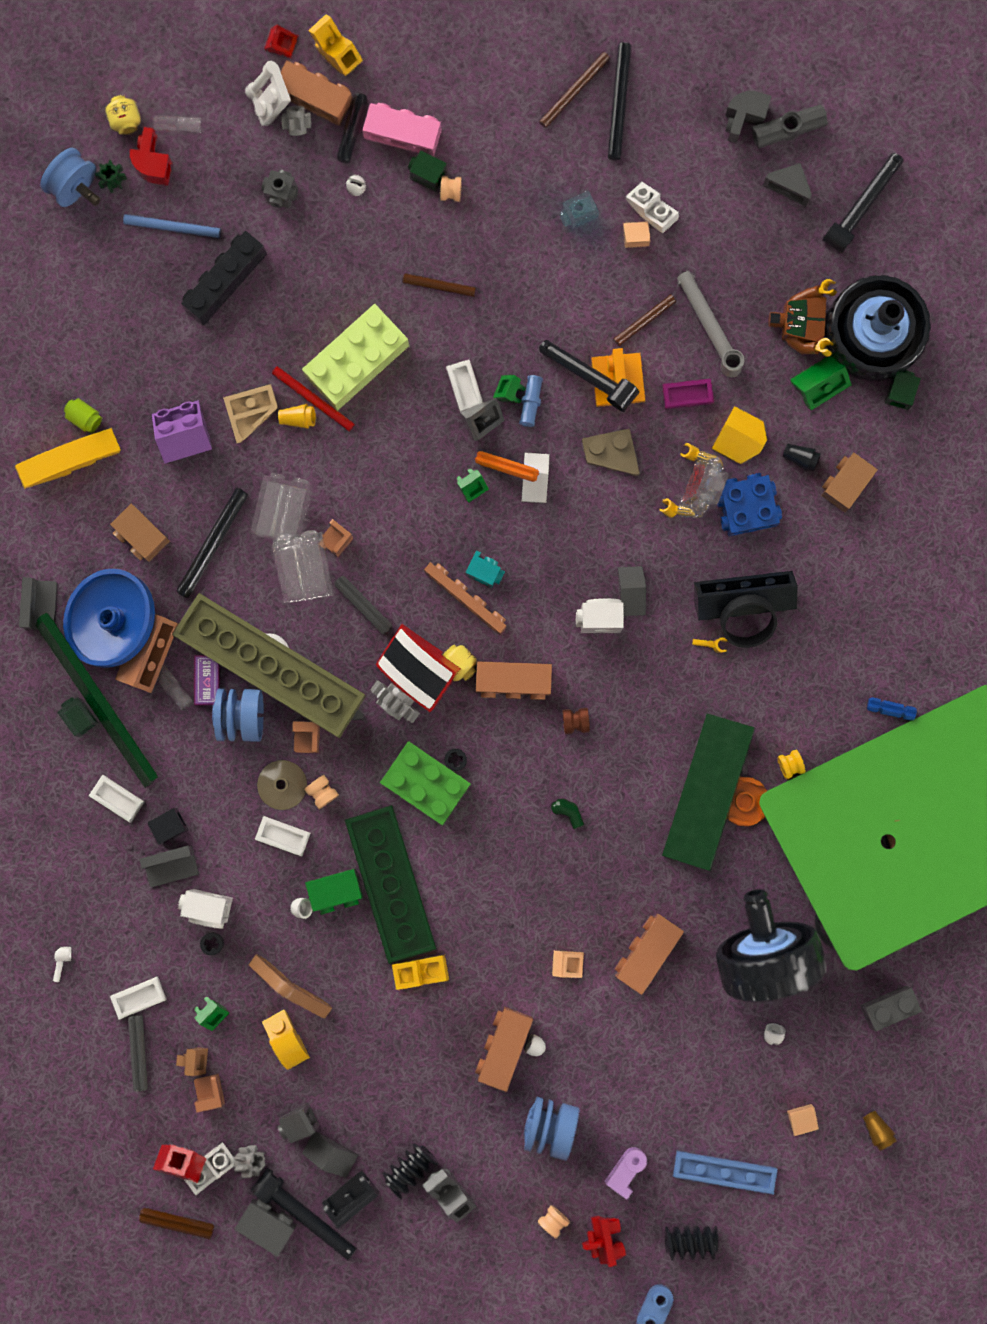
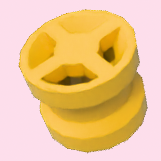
[777,750,806,780]

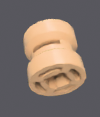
[304,775,339,810]

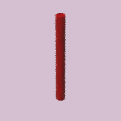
[272,366,355,432]

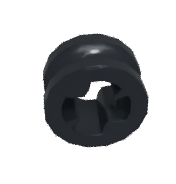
[445,749,467,771]
[200,932,224,956]

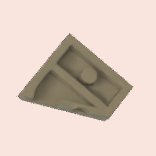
[582,429,640,476]

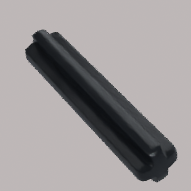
[337,92,367,163]

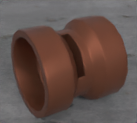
[562,708,590,734]

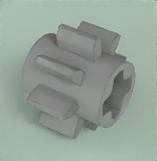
[281,106,311,136]
[233,1145,265,1178]

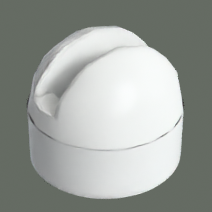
[346,175,366,196]
[290,898,313,919]
[764,1023,786,1045]
[524,1034,546,1056]

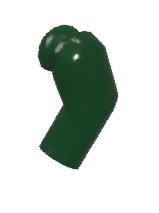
[551,798,584,829]

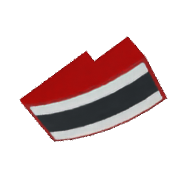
[376,624,461,713]

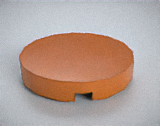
[727,777,767,826]

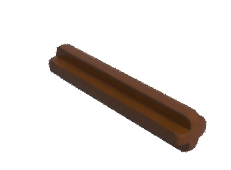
[139,1208,214,1239]

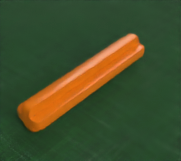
[475,451,539,482]

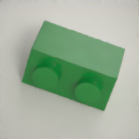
[305,868,363,915]

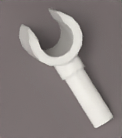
[53,947,71,982]

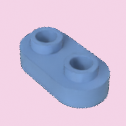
[637,1284,673,1324]

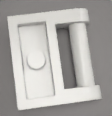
[245,61,291,126]

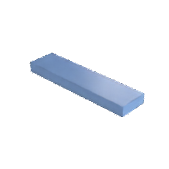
[673,1151,777,1195]

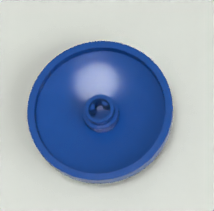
[63,569,155,668]

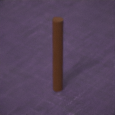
[403,273,476,297]
[613,294,676,346]

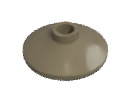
[257,760,307,810]

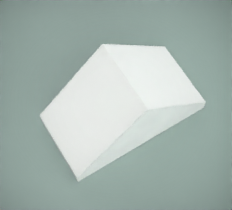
[522,453,549,503]

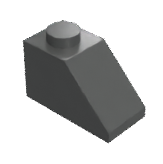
[278,1102,320,1143]

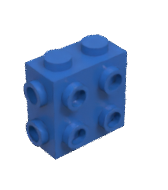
[715,473,782,537]

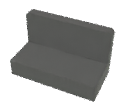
[19,577,57,630]
[139,845,199,887]

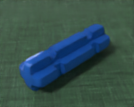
[867,697,917,721]

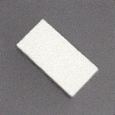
[446,360,483,413]
[89,775,145,823]
[255,816,311,857]
[110,976,167,1020]

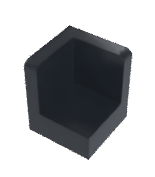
[148,808,189,845]

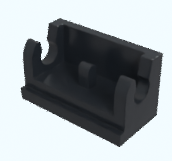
[322,1170,379,1229]

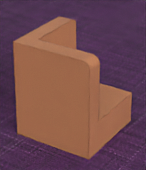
[319,519,353,557]
[293,721,320,753]
[194,1074,225,1112]

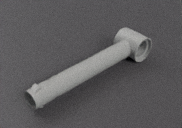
[677,271,744,377]

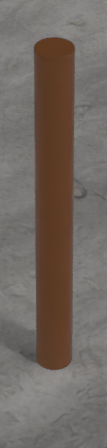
[539,52,610,128]

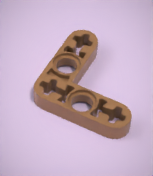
[249,954,332,1019]

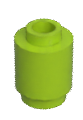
[64,398,102,433]

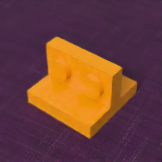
[591,348,645,407]

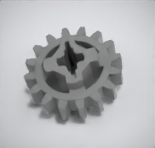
[370,681,420,723]

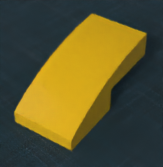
[392,955,449,990]

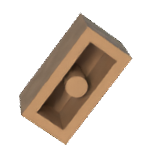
[821,453,878,513]
[110,503,170,562]

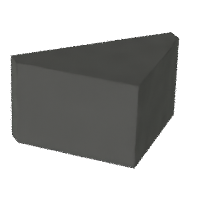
[763,163,812,206]
[461,398,505,441]
[618,566,646,616]
[302,1131,358,1178]

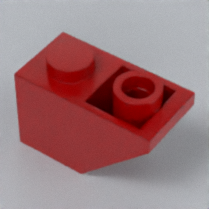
[153,1145,207,1183]

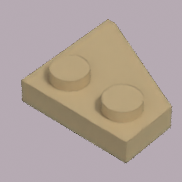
[224,384,278,444]

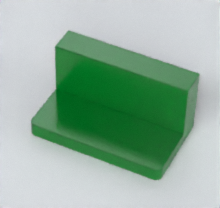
[791,356,851,410]

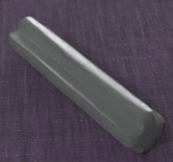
[334,576,392,635]
[128,1015,148,1092]

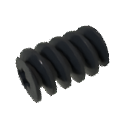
[382,1143,439,1200]
[664,1226,718,1260]

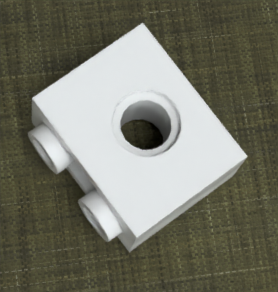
[576,599,623,633]
[178,889,233,929]

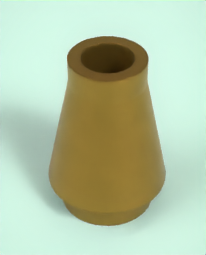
[863,1110,897,1151]

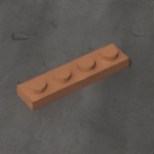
[424,562,507,635]

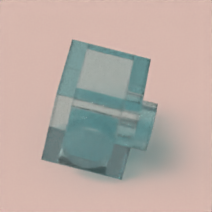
[559,191,599,231]

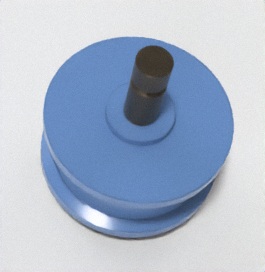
[40,148,101,207]

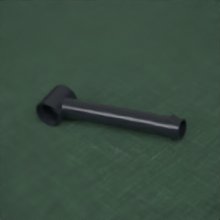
[822,153,904,254]
[539,340,639,412]
[251,1168,357,1261]

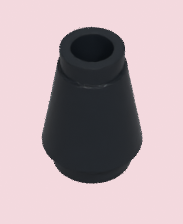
[782,443,821,472]

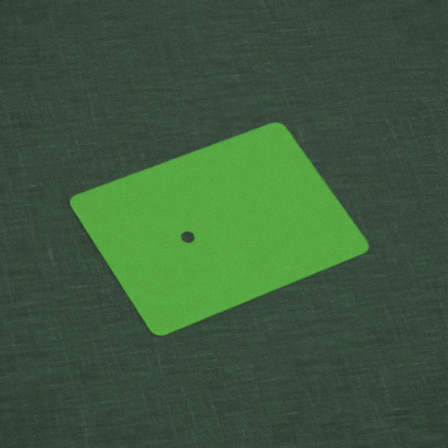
[759,685,987,970]

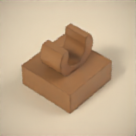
[176,1047,208,1076]

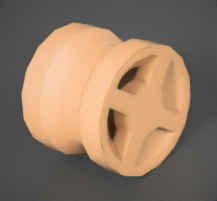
[440,176,462,202]
[538,1205,570,1238]

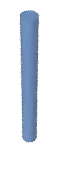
[123,214,221,238]

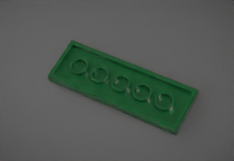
[662,713,755,871]
[345,805,437,964]

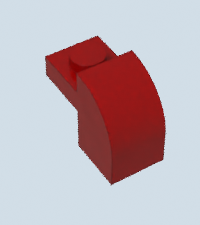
[130,127,172,186]

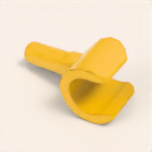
[692,638,728,653]

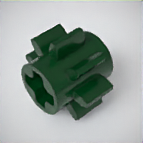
[95,160,127,193]

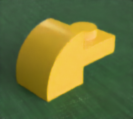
[262,1010,310,1070]

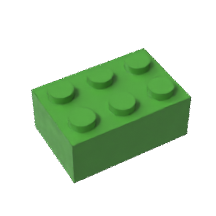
[380,741,471,825]

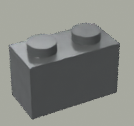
[860,986,922,1032]
[234,1198,296,1257]

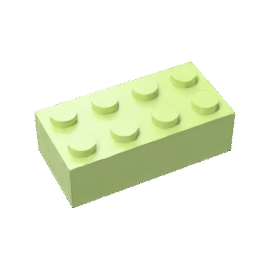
[302,304,409,411]

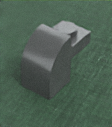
[725,91,772,143]
[423,1168,477,1223]

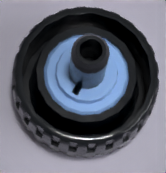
[824,275,931,381]
[716,889,826,1002]

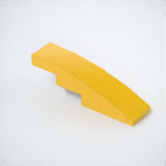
[15,428,121,489]

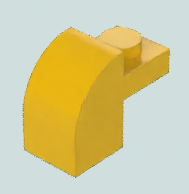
[308,14,363,76]

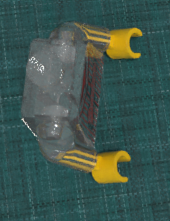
[660,443,729,518]

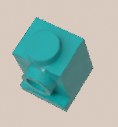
[465,550,505,588]

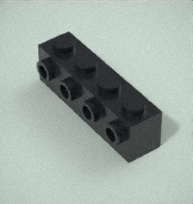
[181,230,267,326]
[694,571,798,621]

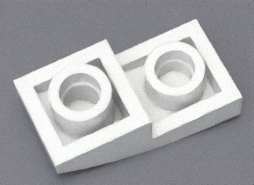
[626,182,679,233]
[185,1142,234,1195]

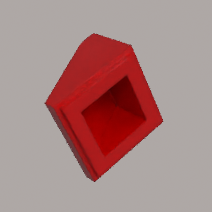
[264,24,298,58]

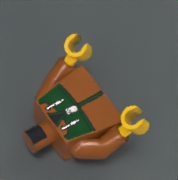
[768,279,837,357]

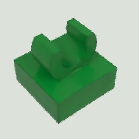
[493,375,526,403]
[457,469,489,503]
[195,997,230,1031]

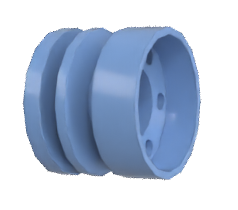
[212,689,264,742]
[524,1097,579,1161]

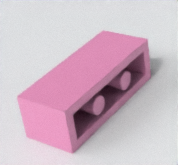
[363,103,441,157]

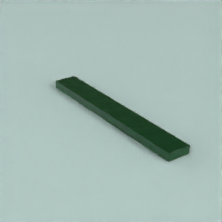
[35,613,158,788]

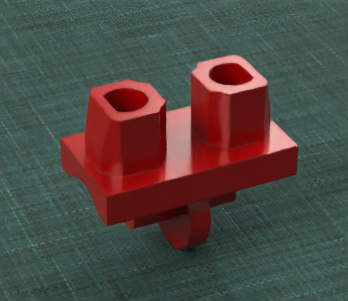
[582,1216,626,1267]

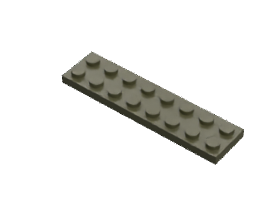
[172,593,366,739]

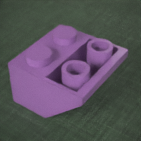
[152,400,212,463]

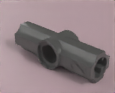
[751,104,828,149]

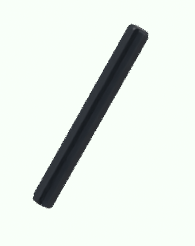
[608,42,631,160]
[177,488,248,598]

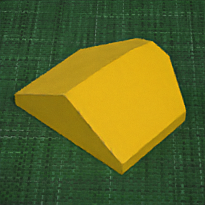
[712,406,767,464]

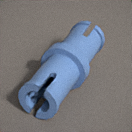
[519,375,543,427]

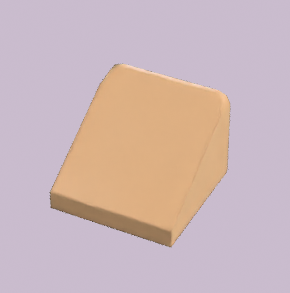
[623,222,650,248]
[552,951,584,978]
[787,1104,819,1136]

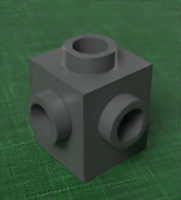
[261,170,299,209]

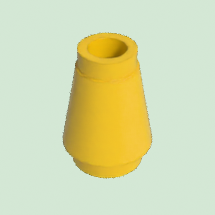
[278,404,316,429]

